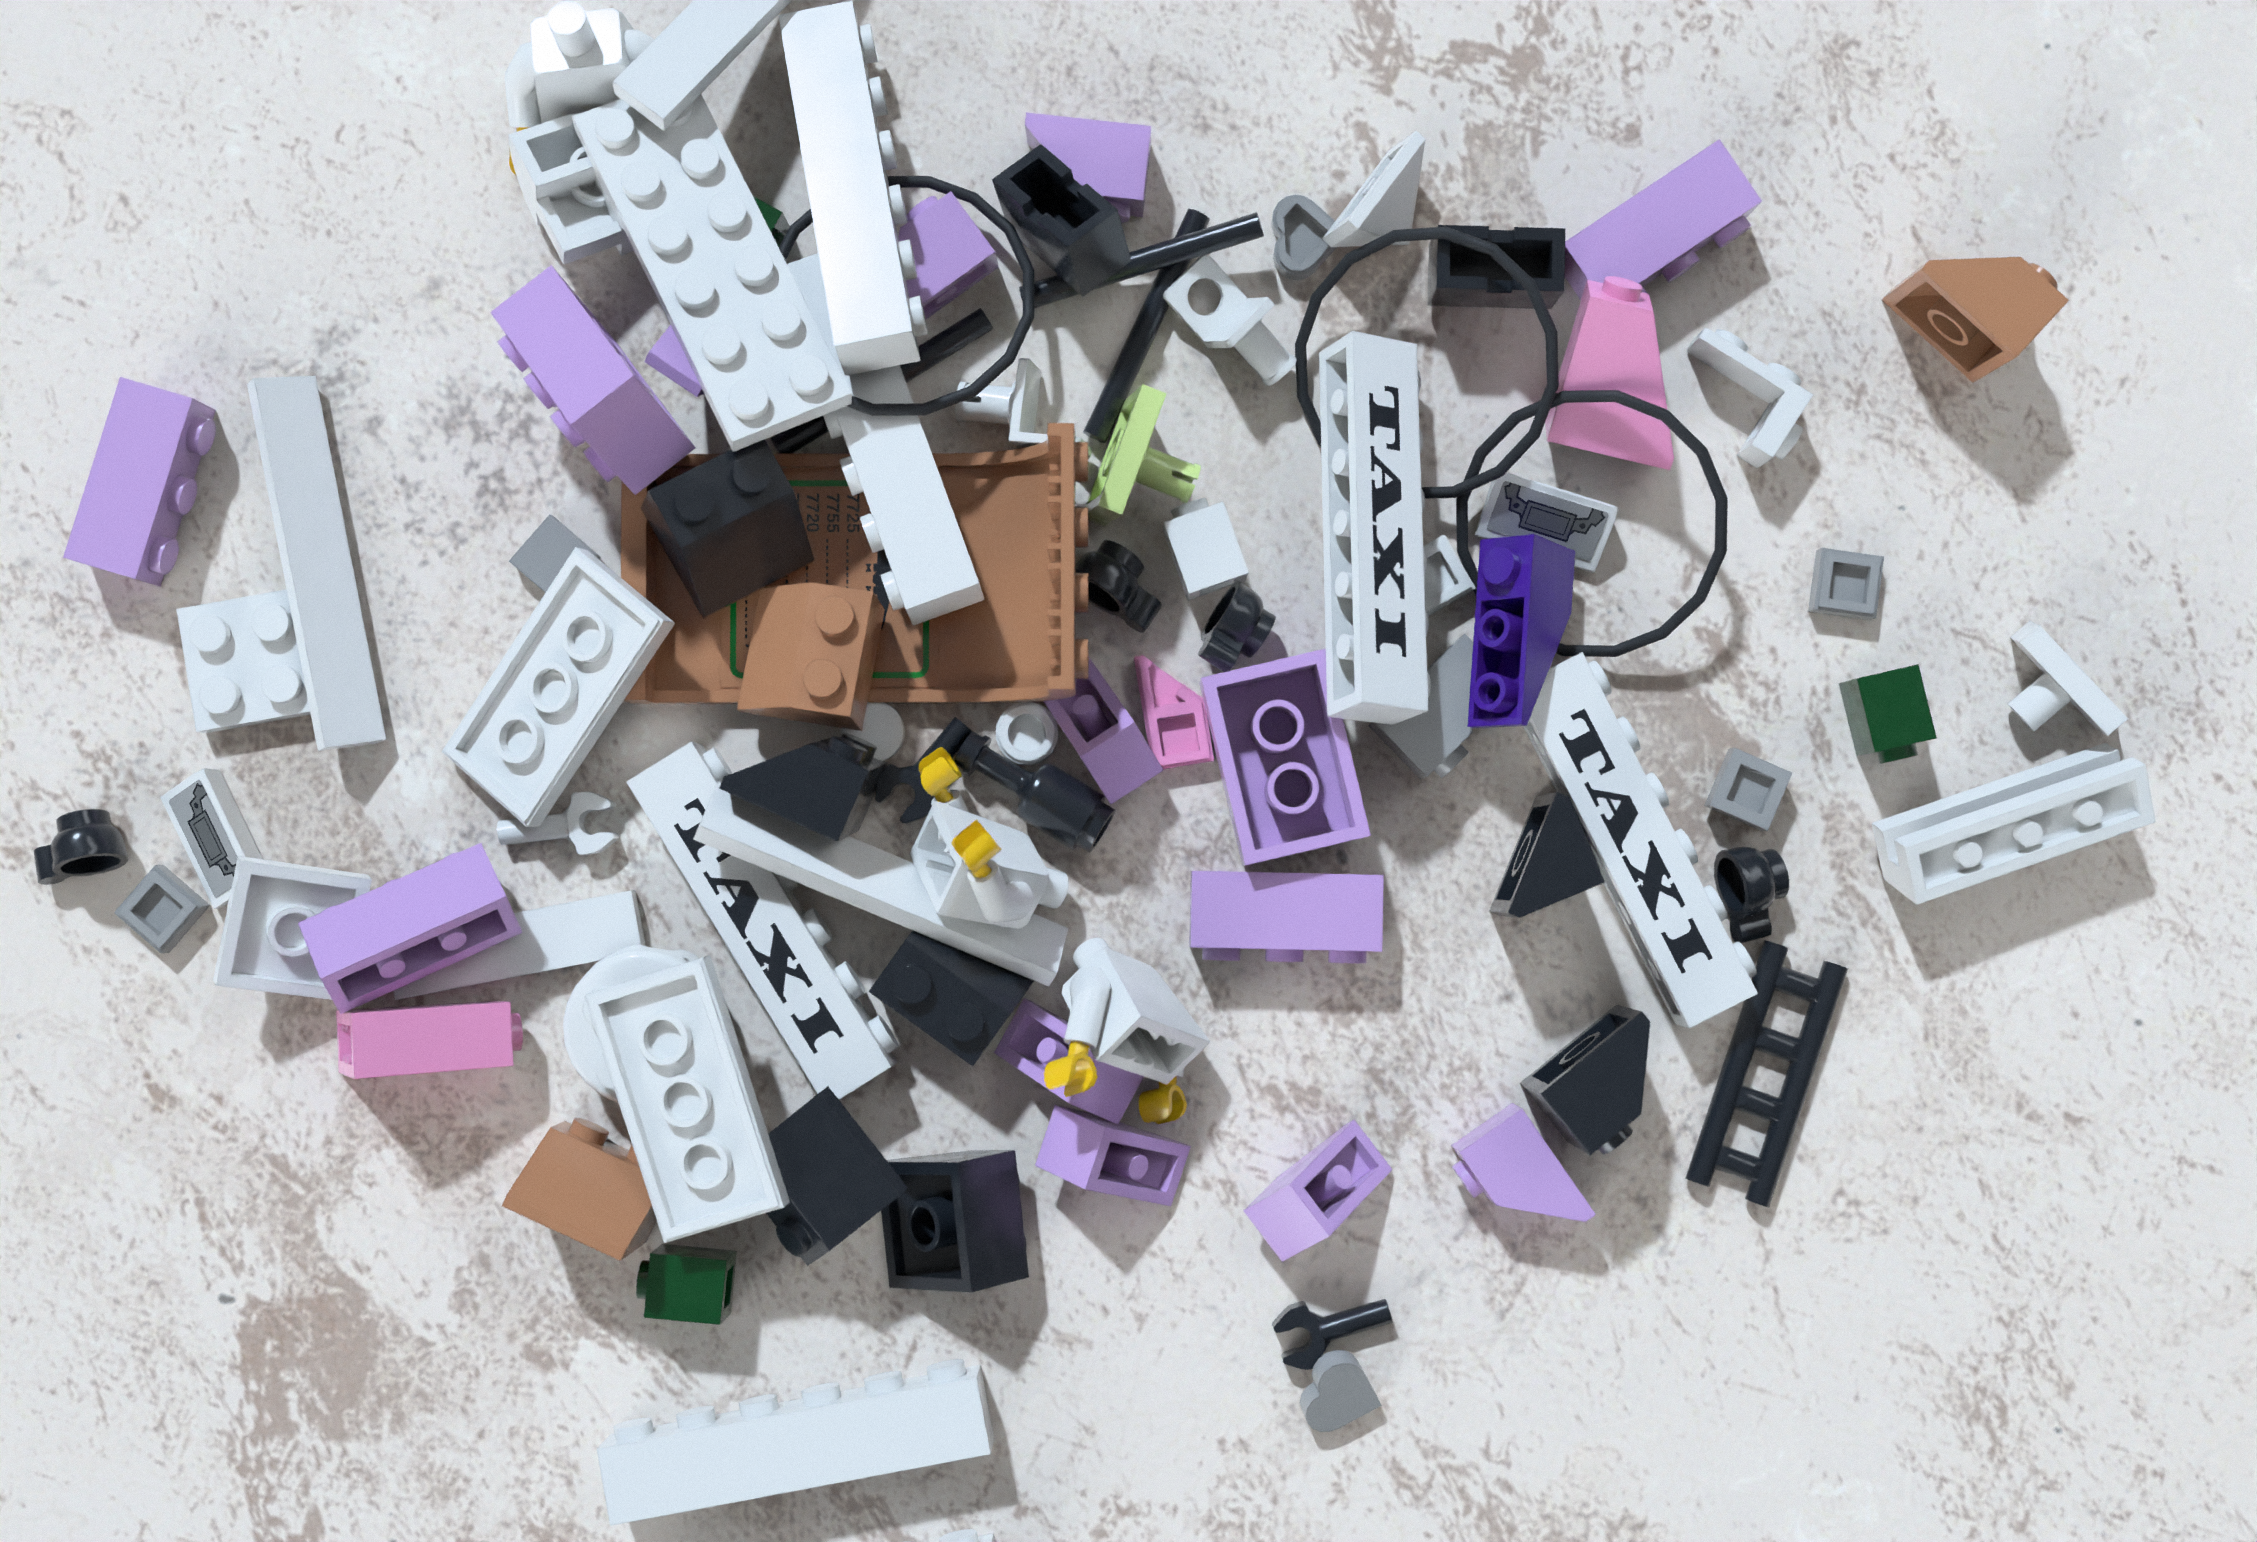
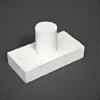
[2008,621,2128,736]

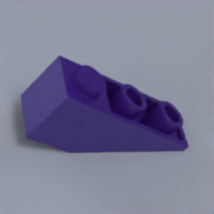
[1467,534,1575,728]

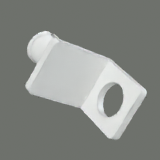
[1163,255,1297,386]
[955,358,1092,458]

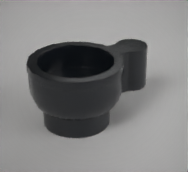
[1076,540,1162,633]
[1198,581,1276,672]
[33,809,128,885]
[1714,847,1789,944]

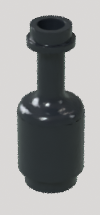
[954,731,1116,853]

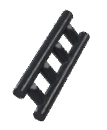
[1685,940,1848,1208]

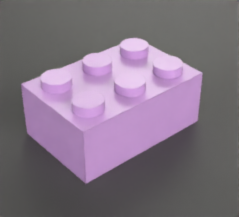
[490,265,696,495]
[1199,648,1371,866]

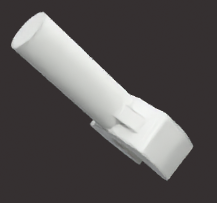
[497,792,619,855]

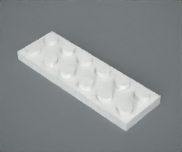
[572,94,852,452]

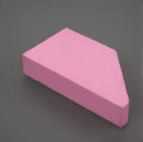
[1134,655,1214,770]

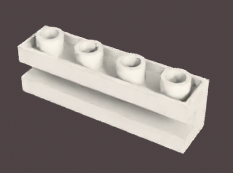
[1872,743,2156,905]

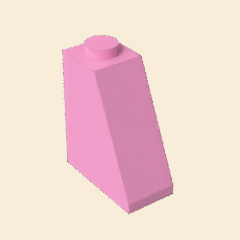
[1545,276,1674,470]
[336,1001,523,1079]

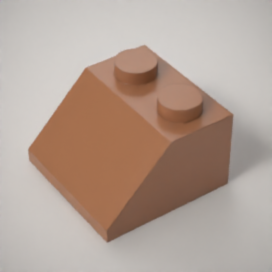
[1882,257,2069,383]
[737,582,885,731]
[502,1118,657,1261]

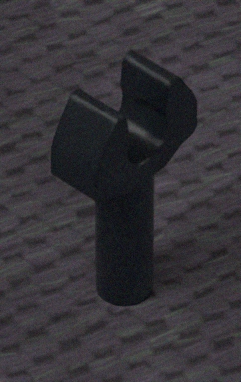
[875,717,973,824]
[1272,1299,1393,1370]

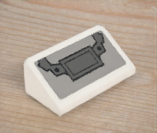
[1475,472,1619,573]
[160,768,263,909]

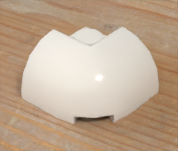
[509,112,634,265]

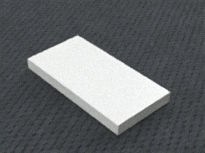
[442,547,675,827]
[584,955,790,1243]

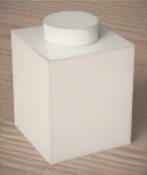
[1163,498,1249,601]

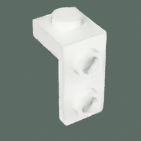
[1687,328,1813,468]

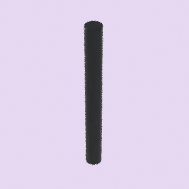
[1083,209,1210,443]
[1019,212,1264,308]
[770,308,993,454]

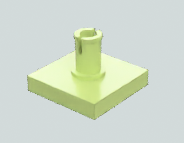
[1085,384,1201,526]

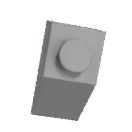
[1368,634,1473,779]

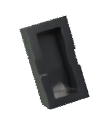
[992,144,1131,297]
[1427,225,1566,309]

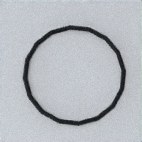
[779,176,1034,416]
[1295,227,1559,499]
[1456,390,1728,657]

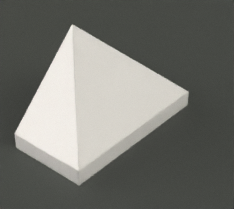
[1322,131,1425,247]

